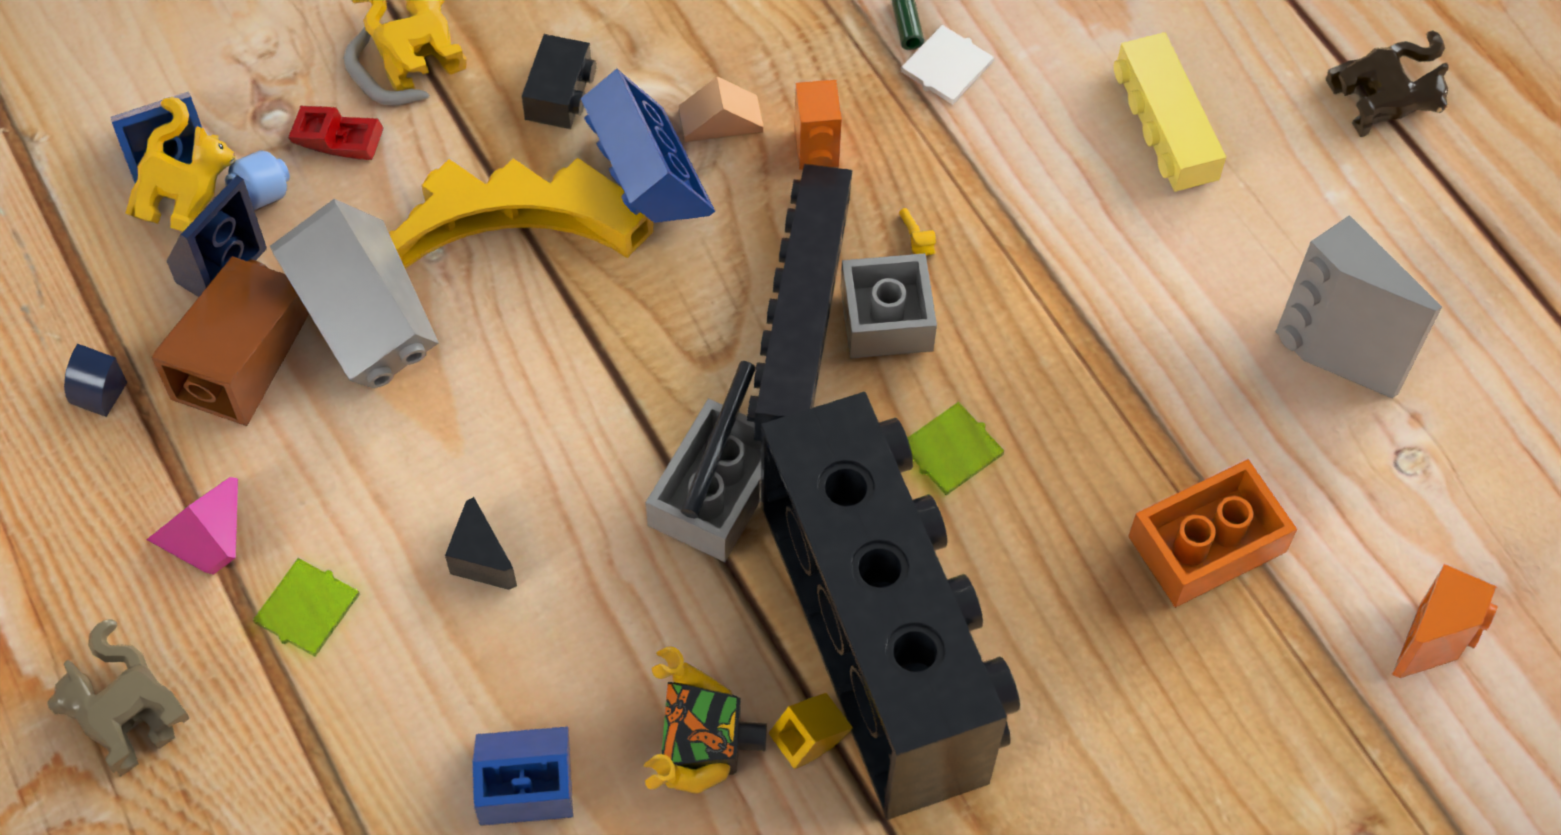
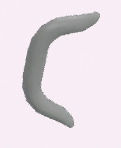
[344,27,429,106]

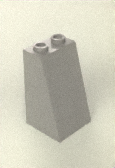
[270,199,439,389]

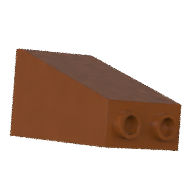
[151,256,309,426]

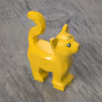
[351,0,466,91]
[125,97,236,232]

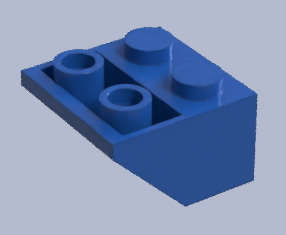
[472,726,574,826]

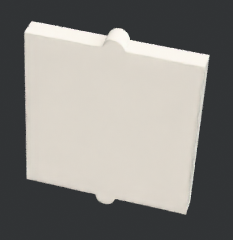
[901,25,994,105]

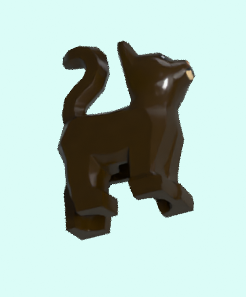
[1325,31,1449,137]

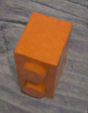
[794,80,842,170]

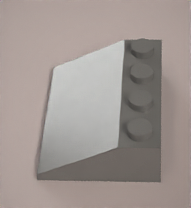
[1276,215,1442,398]

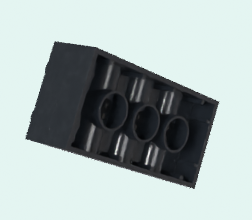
[761,391,1020,820]

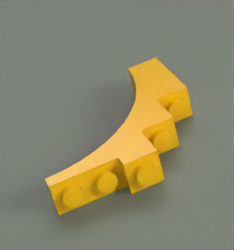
[389,157,654,270]

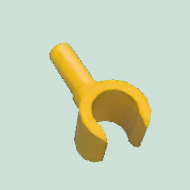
[899,208,936,255]

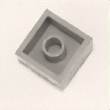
[840,253,937,358]

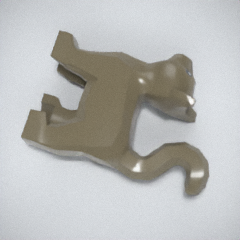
[47,619,190,776]

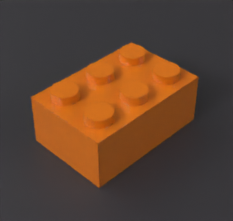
[1128,459,1297,608]

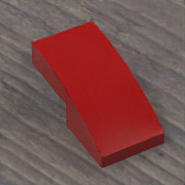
[288,106,384,160]

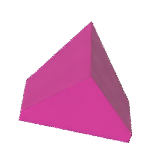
[146,477,238,575]

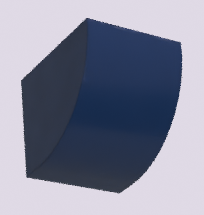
[64,343,127,417]

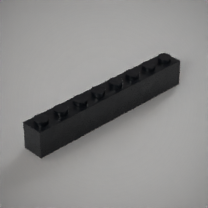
[747,164,853,441]

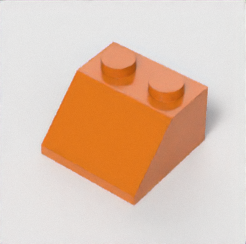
[1392,564,1498,678]

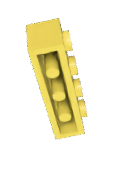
[1114,32,1226,192]

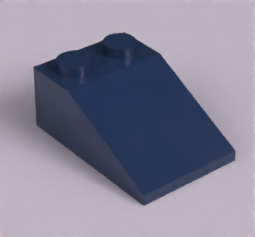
[166,175,267,297]

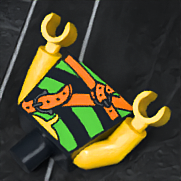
[643,646,767,794]

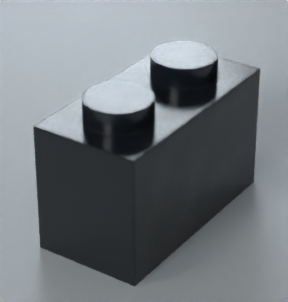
[521,34,596,129]

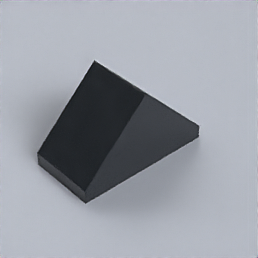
[445,497,517,590]

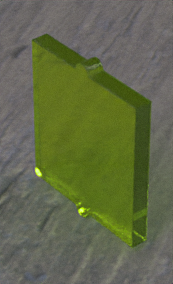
[907,402,1004,496]
[253,558,360,657]

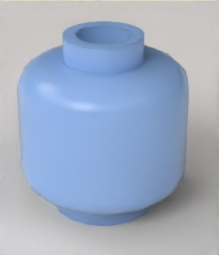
[225,150,290,210]

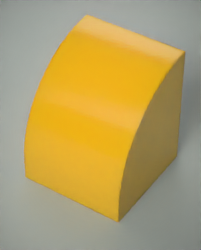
[768,692,853,769]

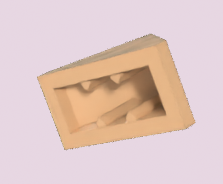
[679,77,763,142]

